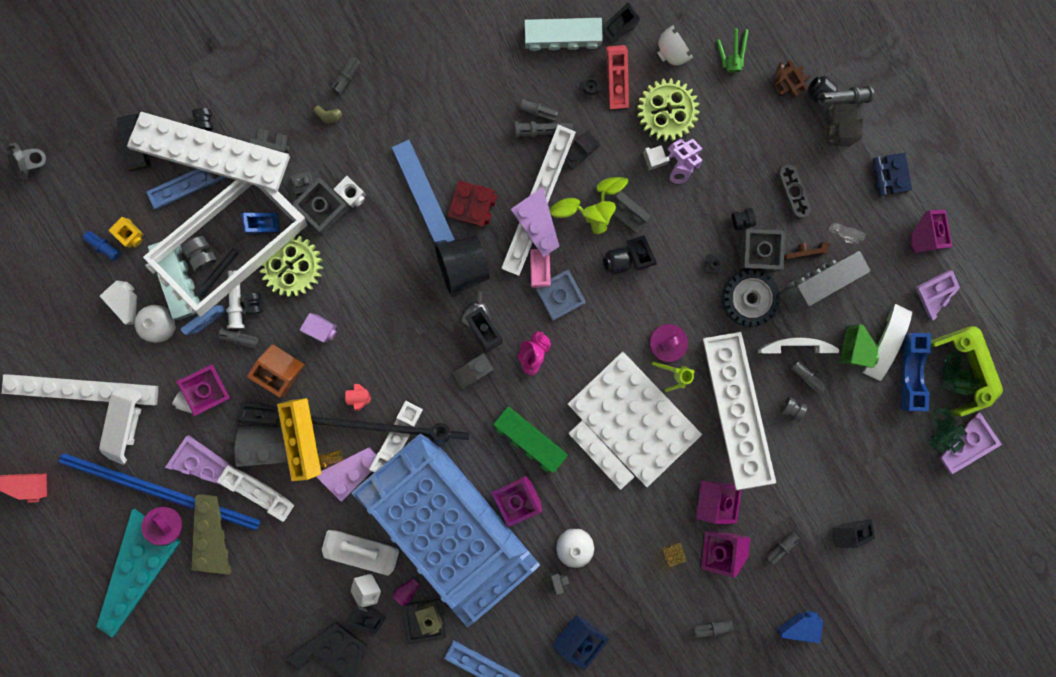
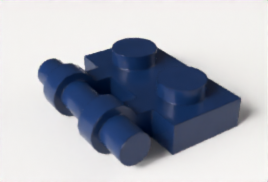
[872,152,912,196]

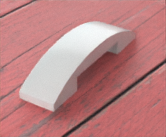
[862,304,912,381]
[757,338,839,353]
[369,401,423,472]
[217,465,294,522]

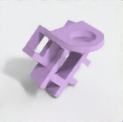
[668,139,703,184]

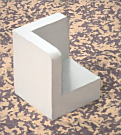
[643,145,670,170]
[351,574,381,607]

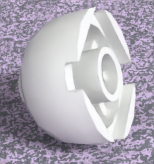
[657,25,693,66]
[134,305,176,343]
[556,529,594,568]

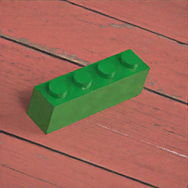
[493,406,568,473]

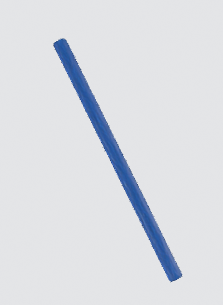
[59,454,260,530]

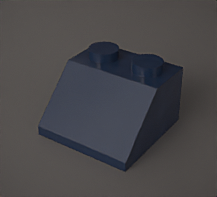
[552,615,609,669]

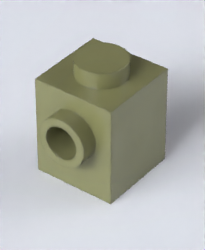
[415,602,443,635]

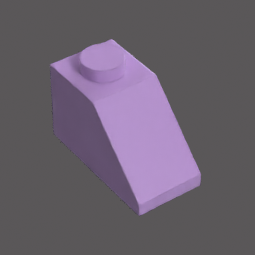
[300,313,337,343]

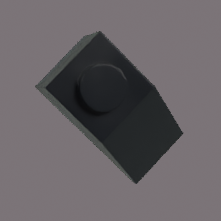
[465,307,503,353]
[833,519,875,548]

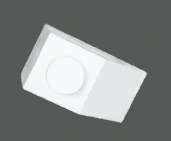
[100,280,137,325]

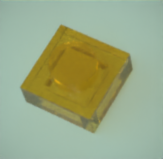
[662,541,687,567]

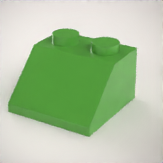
[839,324,879,368]

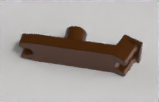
[784,242,831,260]

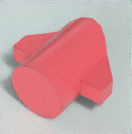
[345,384,371,411]

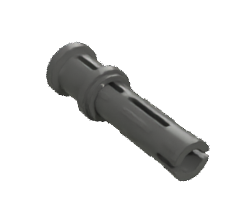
[818,86,874,105]
[515,121,573,139]

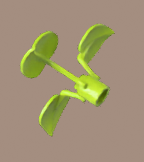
[549,177,628,234]

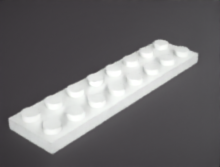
[127,112,290,192]
[703,332,776,491]

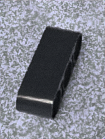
[117,114,151,172]

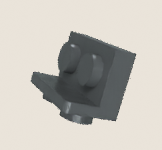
[613,192,651,233]

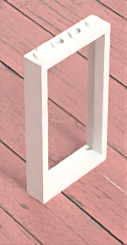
[143,180,307,317]

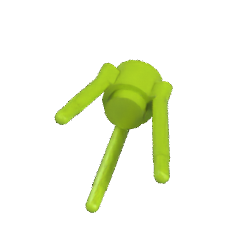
[652,362,694,392]

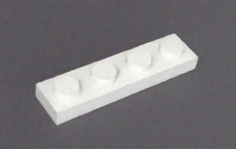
[569,420,634,490]

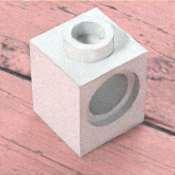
[334,176,366,208]

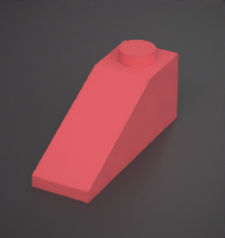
[606,45,629,109]
[0,473,47,503]

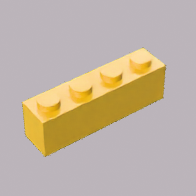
[277,398,321,481]

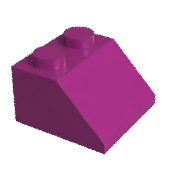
[696,481,742,524]

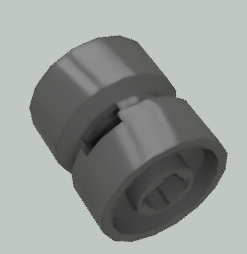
[181,236,217,272]

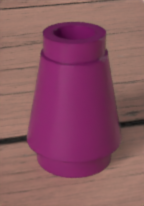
[392,577,421,607]

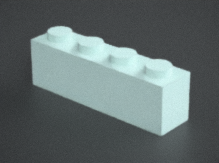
[525,18,602,51]
[148,241,200,320]

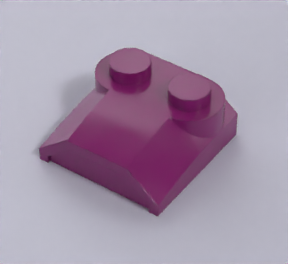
[176,364,230,416]
[491,476,542,527]

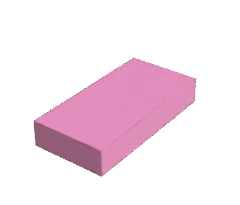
[530,249,551,288]

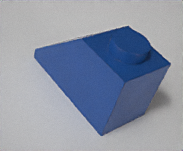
[777,611,823,643]

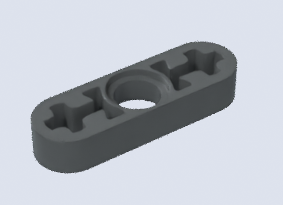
[778,165,811,219]

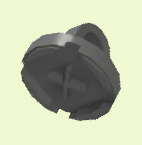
[6,143,46,182]

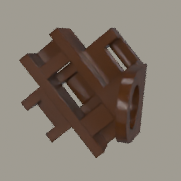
[773,60,810,97]

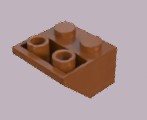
[247,344,305,398]

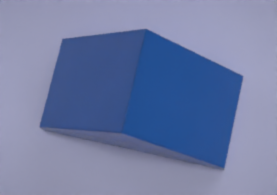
[241,213,280,236]

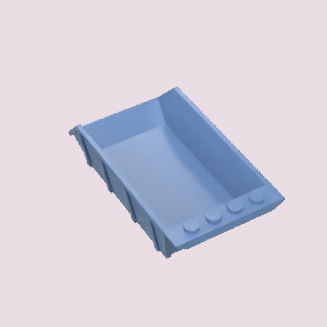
[351,434,540,627]

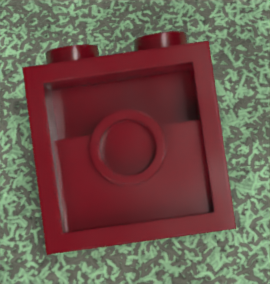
[447,180,497,229]

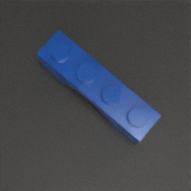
[901,333,931,411]

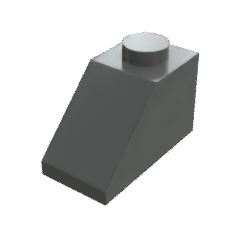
[452,353,495,389]

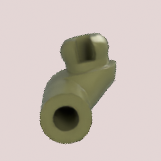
[313,105,342,124]

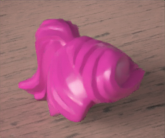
[517,331,551,376]

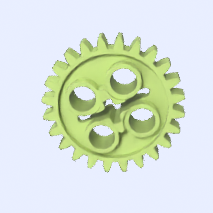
[637,78,700,142]
[260,236,323,297]

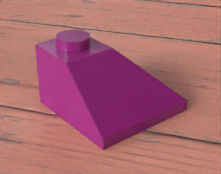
[911,210,953,253]
[701,531,750,578]

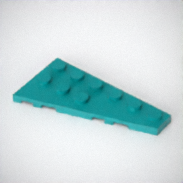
[97,509,181,638]

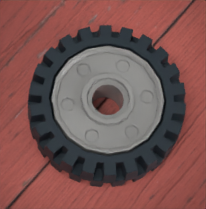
[721,270,781,327]

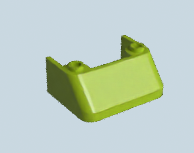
[931,326,1003,417]

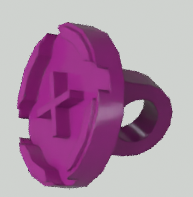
[649,324,688,362]
[141,507,182,546]

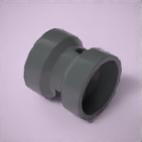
[780,396,807,422]

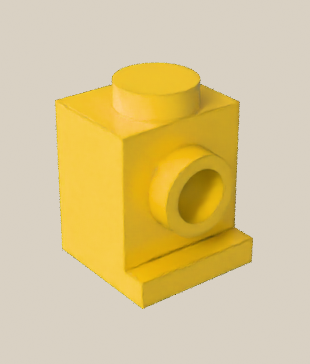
[109,217,144,248]

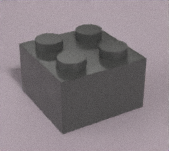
[292,177,351,234]
[740,229,785,271]

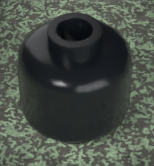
[808,76,838,103]
[603,248,633,275]

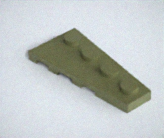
[191,494,232,575]

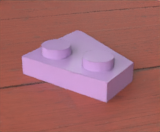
[915,270,960,320]

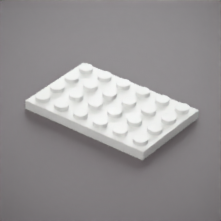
[568,351,702,487]

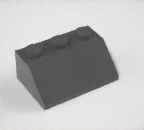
[234,423,288,467]

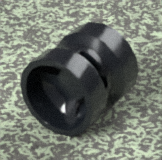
[192,108,214,131]
[731,208,756,231]
[241,293,263,315]

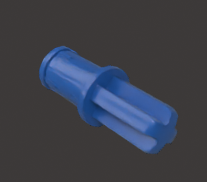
[83,231,121,261]

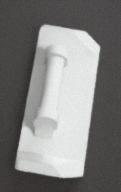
[99,387,141,465]
[322,530,399,576]

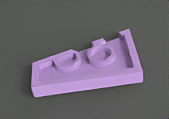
[511,187,559,257]
[939,412,1002,474]
[165,435,233,484]
[316,447,377,502]

